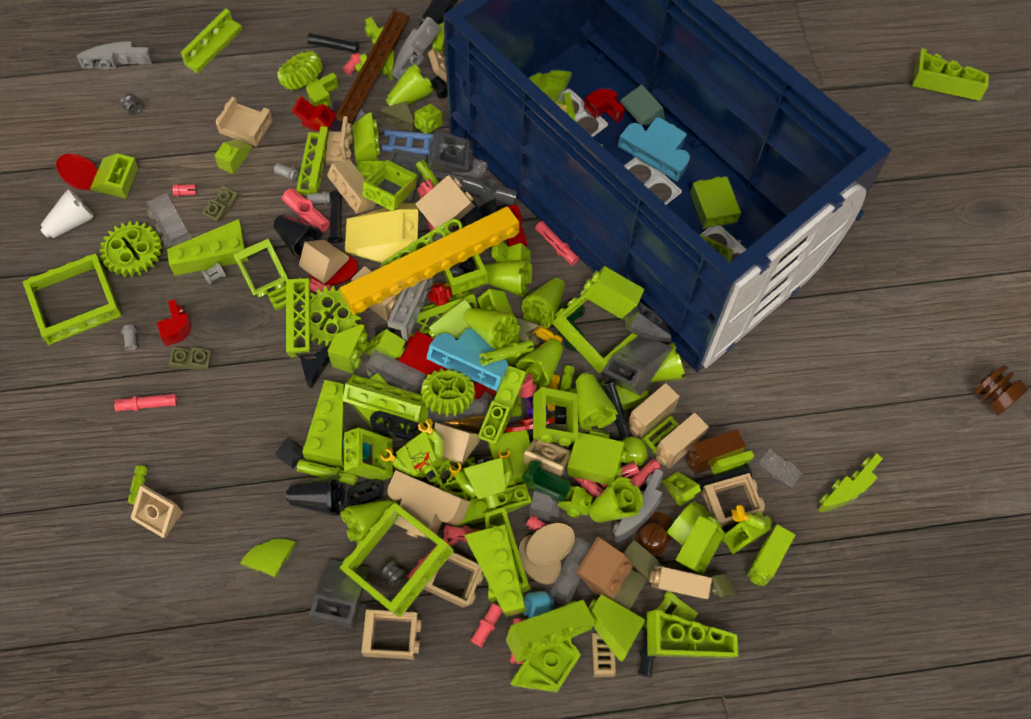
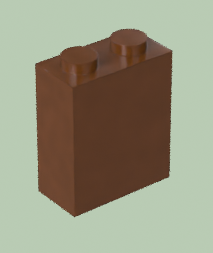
[687,429,746,475]

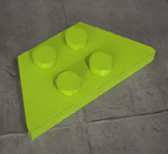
[511,639,581,692]

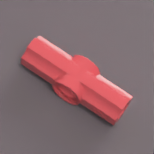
[282,188,330,234]

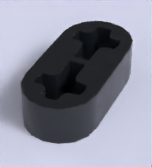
[347,479,384,506]

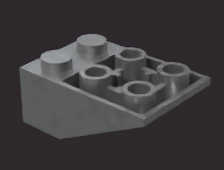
[602,336,672,396]
[309,559,370,629]

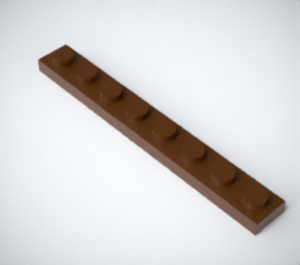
[336,9,409,125]

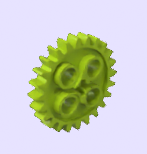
[99,221,162,277]
[299,286,362,348]

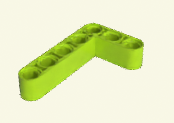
[381,219,463,296]

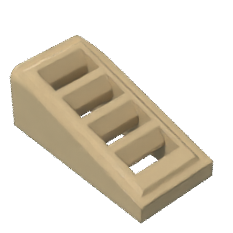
[592,633,616,677]

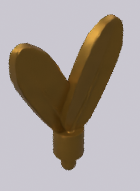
[445,415,486,432]

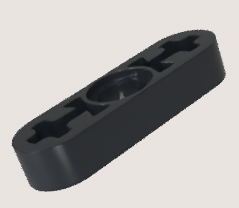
[370,411,422,442]

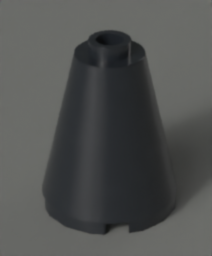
[273,215,323,259]
[286,475,345,516]

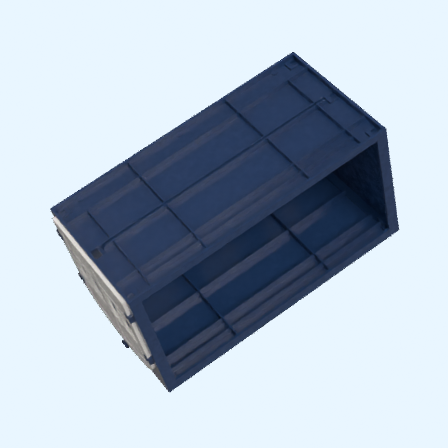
[443,0,891,372]

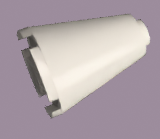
[40,189,95,238]

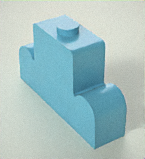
[618,117,690,182]
[427,328,508,391]

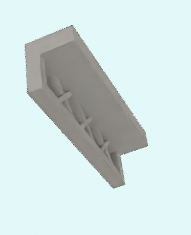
[387,276,434,340]

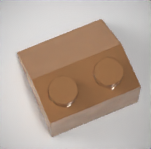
[576,537,633,600]

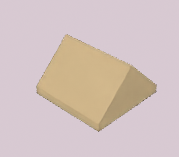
[299,240,350,284]
[434,423,481,464]
[524,439,572,477]
[130,484,183,538]

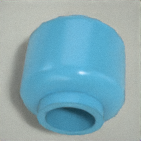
[523,591,554,619]

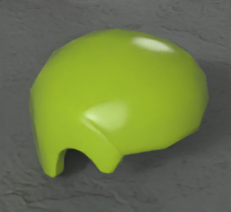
[621,437,648,466]

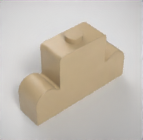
[388,470,470,539]

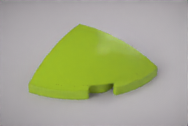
[529,70,572,101]
[240,539,296,578]

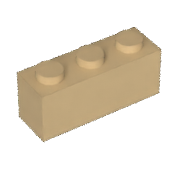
[327,159,376,214]

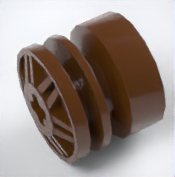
[974,365,1030,416]

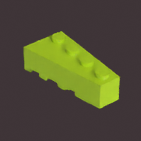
[912,48,989,101]
[167,219,248,276]
[302,380,346,468]
[485,507,531,603]
[464,525,527,617]
[506,600,595,663]
[647,610,738,659]

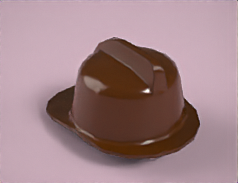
[635,512,673,557]

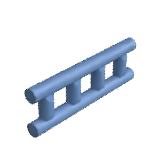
[382,130,434,155]

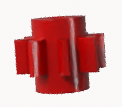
[428,283,452,306]

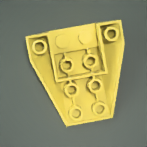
[345,203,420,263]

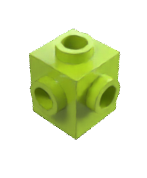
[414,104,442,134]
[558,487,593,518]

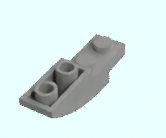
[392,17,441,81]
[77,42,152,69]
[612,469,663,543]

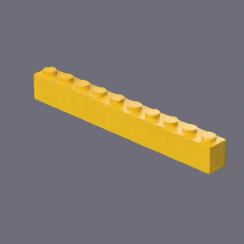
[340,206,519,315]

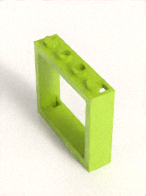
[22,253,122,345]
[552,289,638,374]
[340,502,454,618]

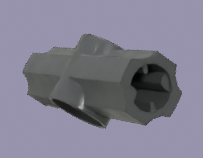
[461,175,517,206]

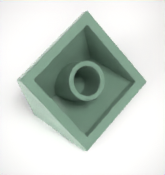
[620,85,665,125]

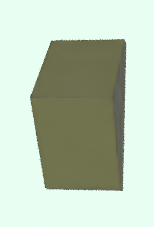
[381,101,415,132]

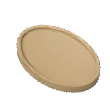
[525,523,575,566]
[519,535,561,585]

